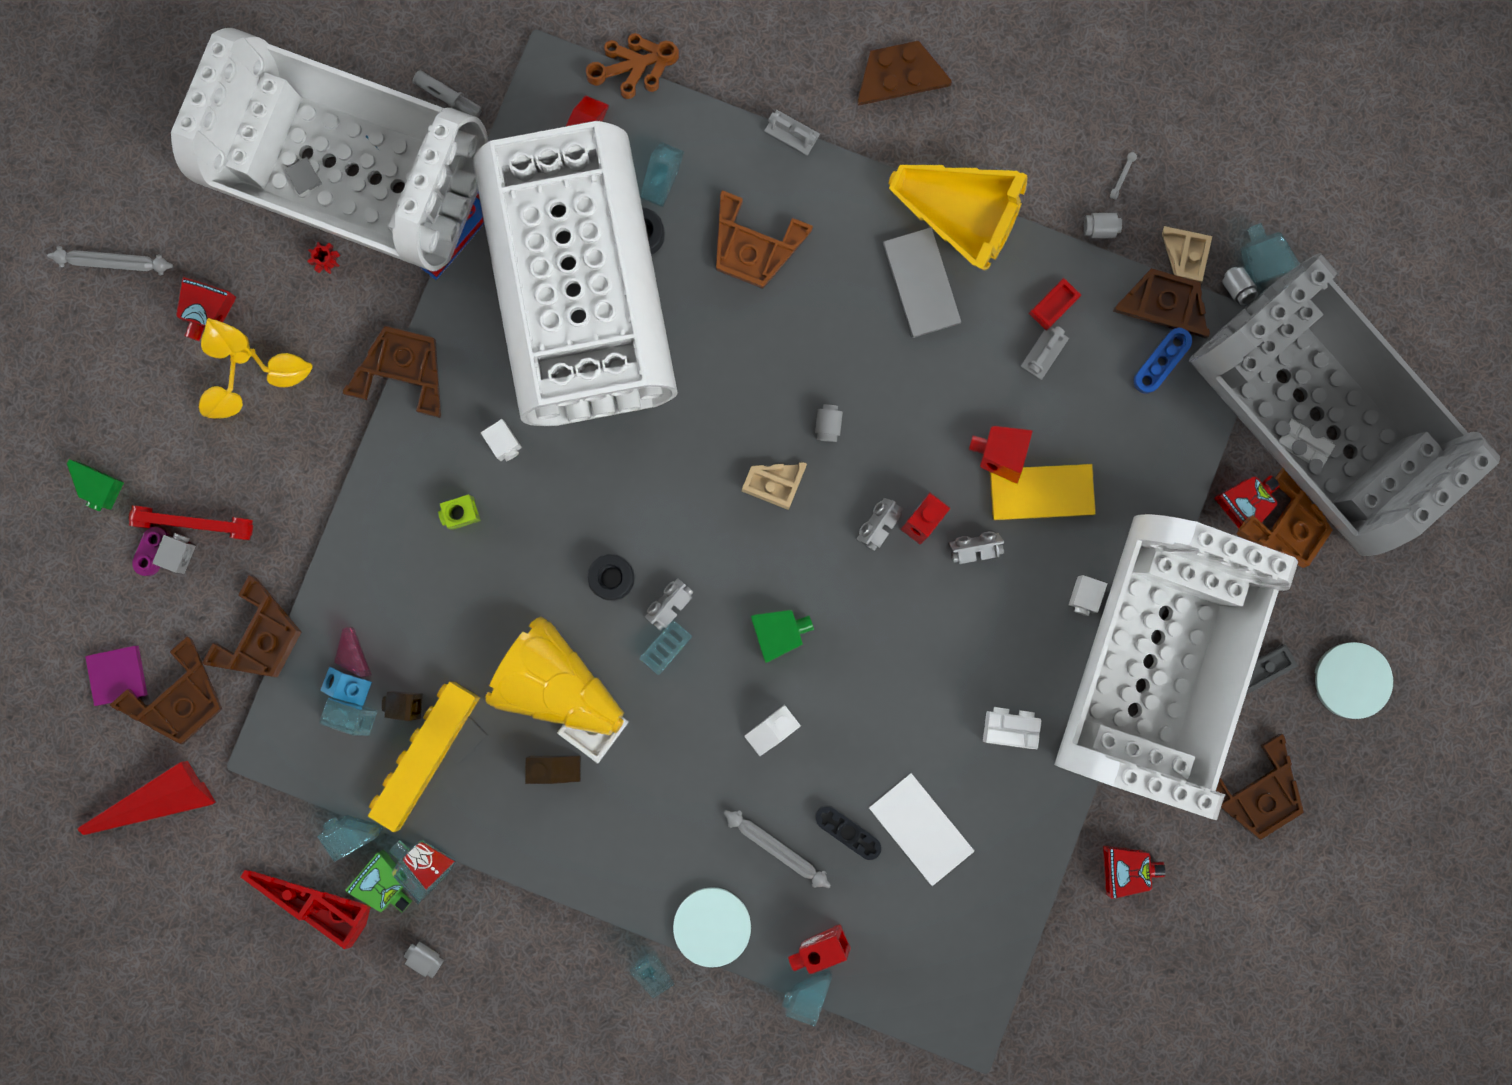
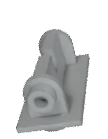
[764,110,820,156]
[1021,326,1069,380]
[856,498,902,551]
[949,532,1004,564]
[645,578,693,631]

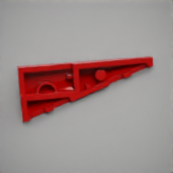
[77,761,216,835]
[240,870,371,949]

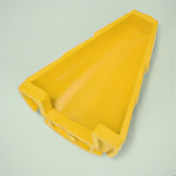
[888,165,1027,270]
[485,617,624,735]

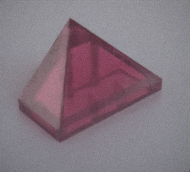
[334,627,372,677]

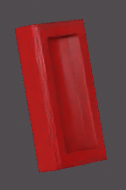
[1028,278,1082,331]

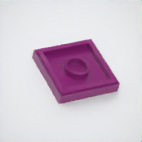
[85,646,148,706]

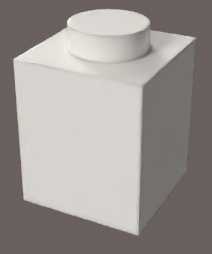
[481,419,522,461]
[1069,575,1107,616]

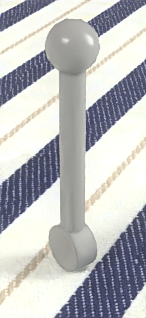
[1110,152,1137,200]

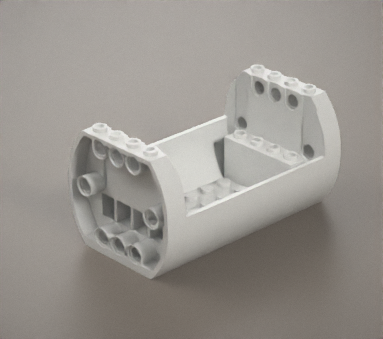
[171,28,488,271]
[473,121,678,426]
[1054,514,1298,820]

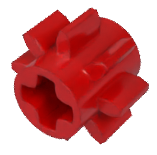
[307,242,341,274]

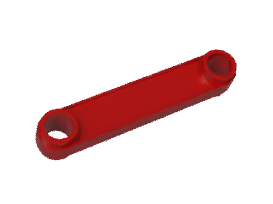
[128,505,254,540]

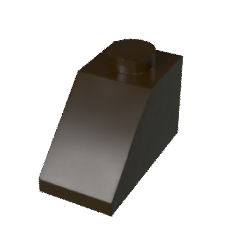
[382,691,423,721]
[525,756,581,784]

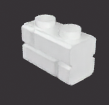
[1278,418,1335,468]
[983,707,1041,750]

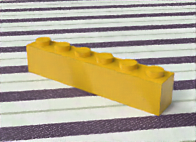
[368,682,481,832]

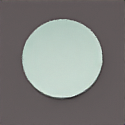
[1315,642,1393,719]
[673,887,751,967]

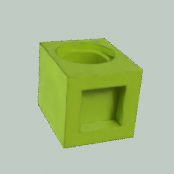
[438,494,481,530]

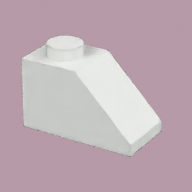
[744,705,801,756]

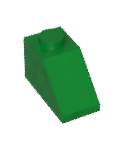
[67,459,124,511]

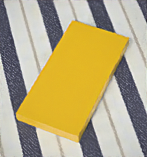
[990,464,1095,520]

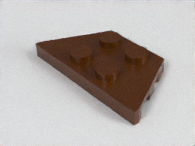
[858,41,952,106]
[1113,268,1210,339]

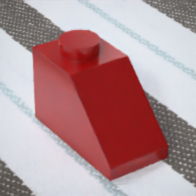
[566,96,609,127]

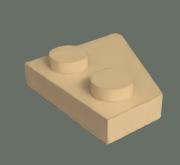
[1162,226,1212,285]
[742,462,807,510]

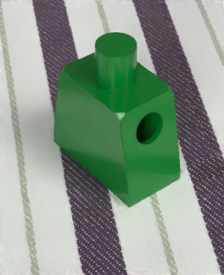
[751,610,814,663]

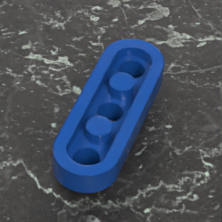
[1134,328,1192,394]

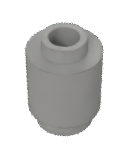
[1084,213,1122,238]
[1222,267,1258,305]
[815,404,843,442]
[404,942,444,979]

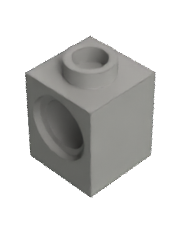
[285,157,322,195]
[152,533,196,574]

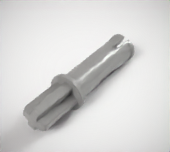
[413,70,482,118]

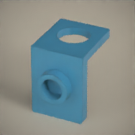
[321,667,372,706]

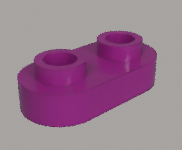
[132,527,170,576]

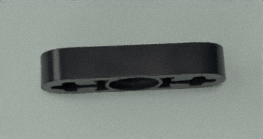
[815,806,881,860]

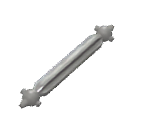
[47,246,173,275]
[724,810,831,888]

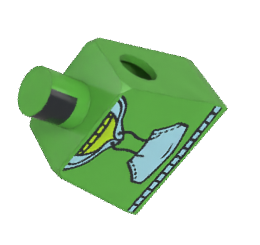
[345,850,412,913]

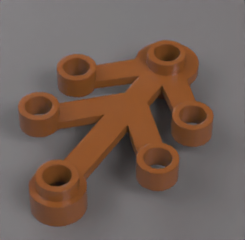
[586,33,679,99]

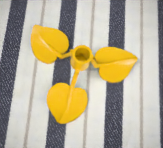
[199,318,312,418]

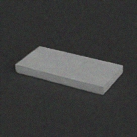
[883,228,961,338]

